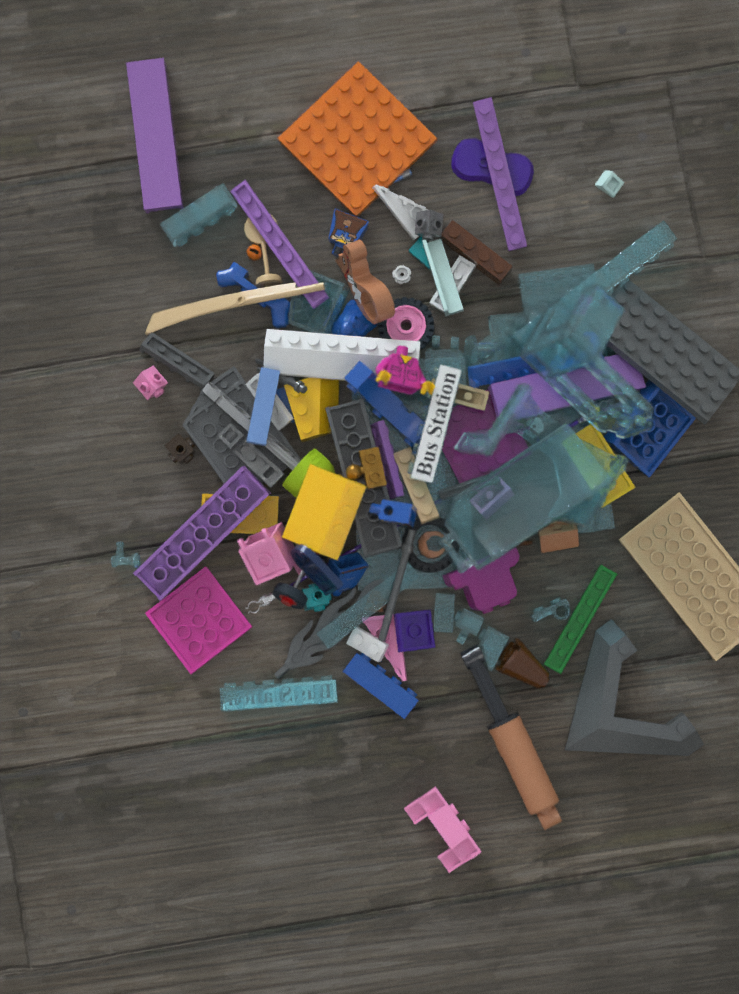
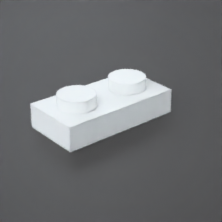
[347,626,389,662]

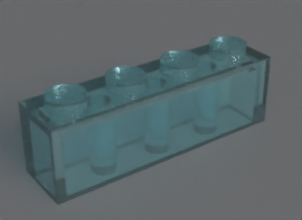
[160,183,237,247]

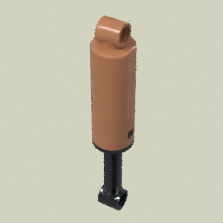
[460,645,562,830]

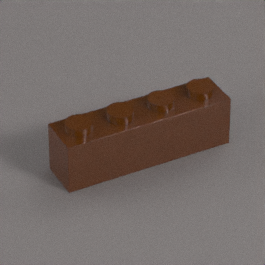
[440,220,513,286]

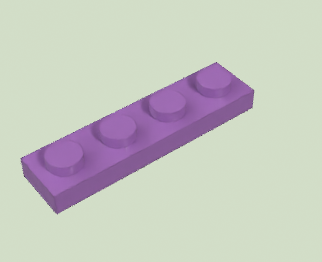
[370,420,404,499]

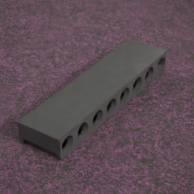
[325,398,402,558]

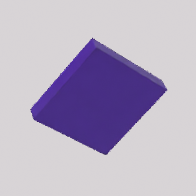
[394,609,435,652]

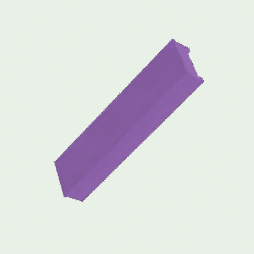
[126,58,184,213]
[487,354,646,425]
[133,466,271,601]

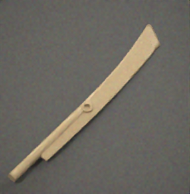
[145,282,325,335]

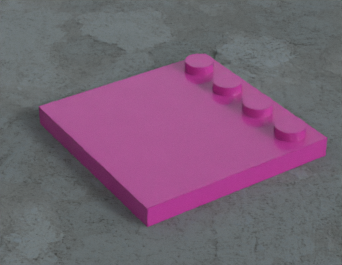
[145,566,253,675]

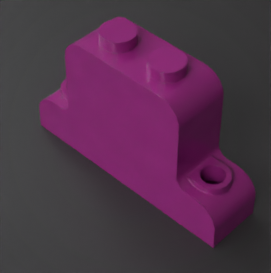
[442,547,519,614]

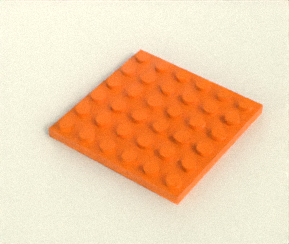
[278,61,437,217]

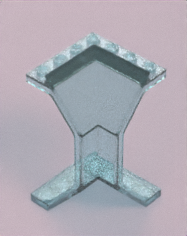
[454,384,629,527]

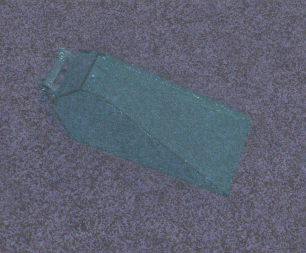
[438,423,613,573]

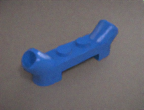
[216,262,294,328]

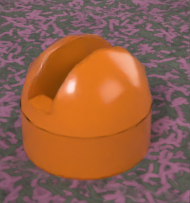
[247,245,262,261]

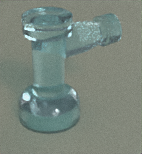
[111,542,140,568]

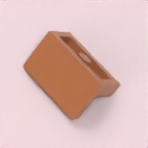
[536,517,579,553]

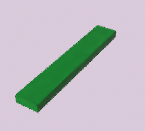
[543,564,617,674]

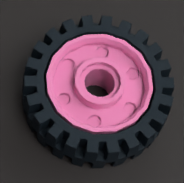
[378,297,434,351]

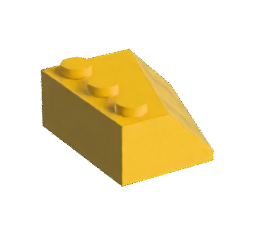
[284,378,339,442]

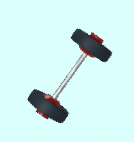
[273,550,329,609]

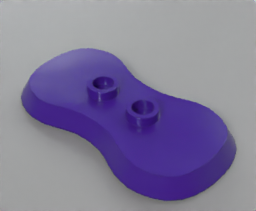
[451,138,534,196]

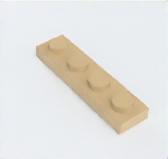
[393,447,439,525]

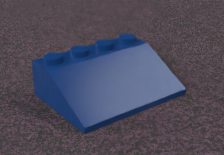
[604,380,696,478]

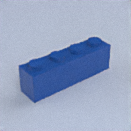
[343,653,418,719]

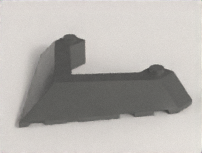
[564,619,704,756]

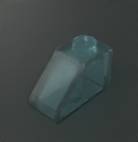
[478,626,509,671]

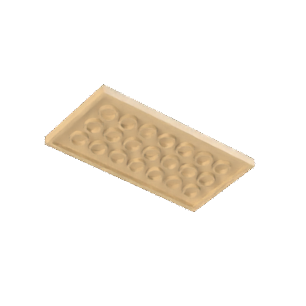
[618,492,739,661]

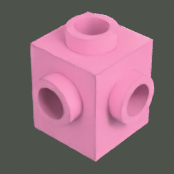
[133,366,168,400]

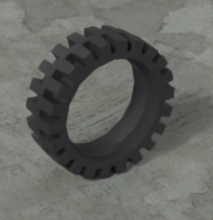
[402,517,459,573]

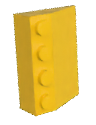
[282,464,366,560]

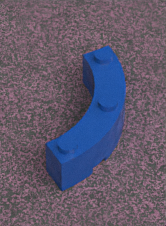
[344,361,425,449]

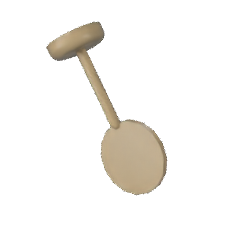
[244,215,282,288]

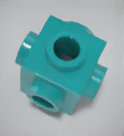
[301,583,331,612]

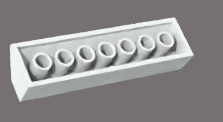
[264,329,420,381]

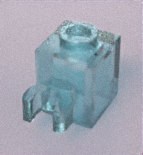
[453,608,485,645]

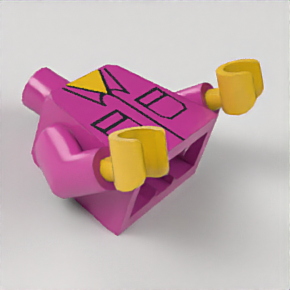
[375,346,435,395]

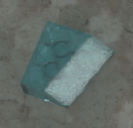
[288,271,350,334]

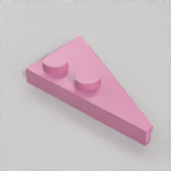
[362,614,407,681]

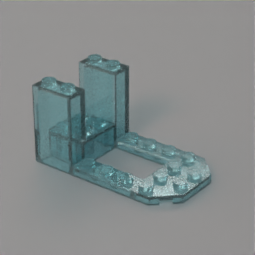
[519,283,654,439]

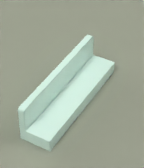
[422,239,464,317]

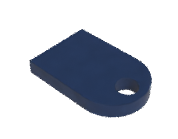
[291,544,344,596]

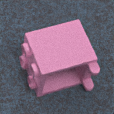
[238,522,295,585]

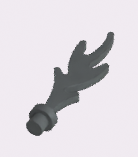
[255,359,307,393]

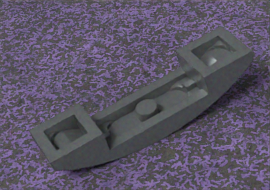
[218,422,285,488]

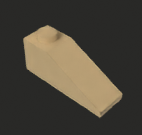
[427,377,489,411]

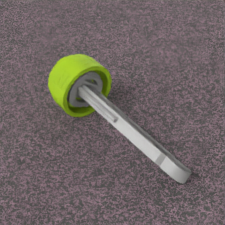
[202,382,335,498]

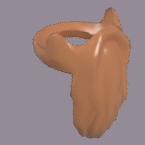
[418,531,447,559]

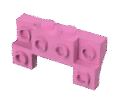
[404,786,481,873]

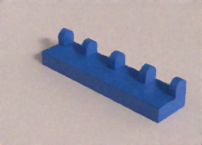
[468,353,545,388]

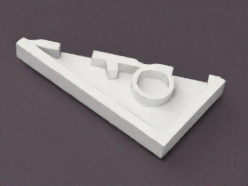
[372,184,428,240]

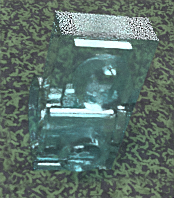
[530,597,571,622]

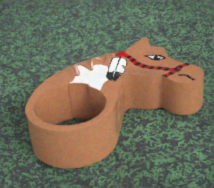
[335,240,395,324]

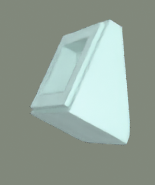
[595,170,624,198]

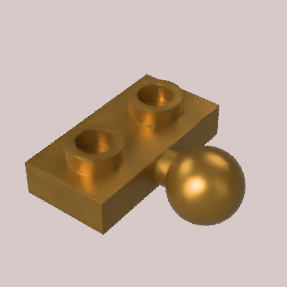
[346,447,387,490]

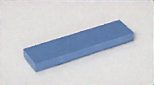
[247,367,280,446]

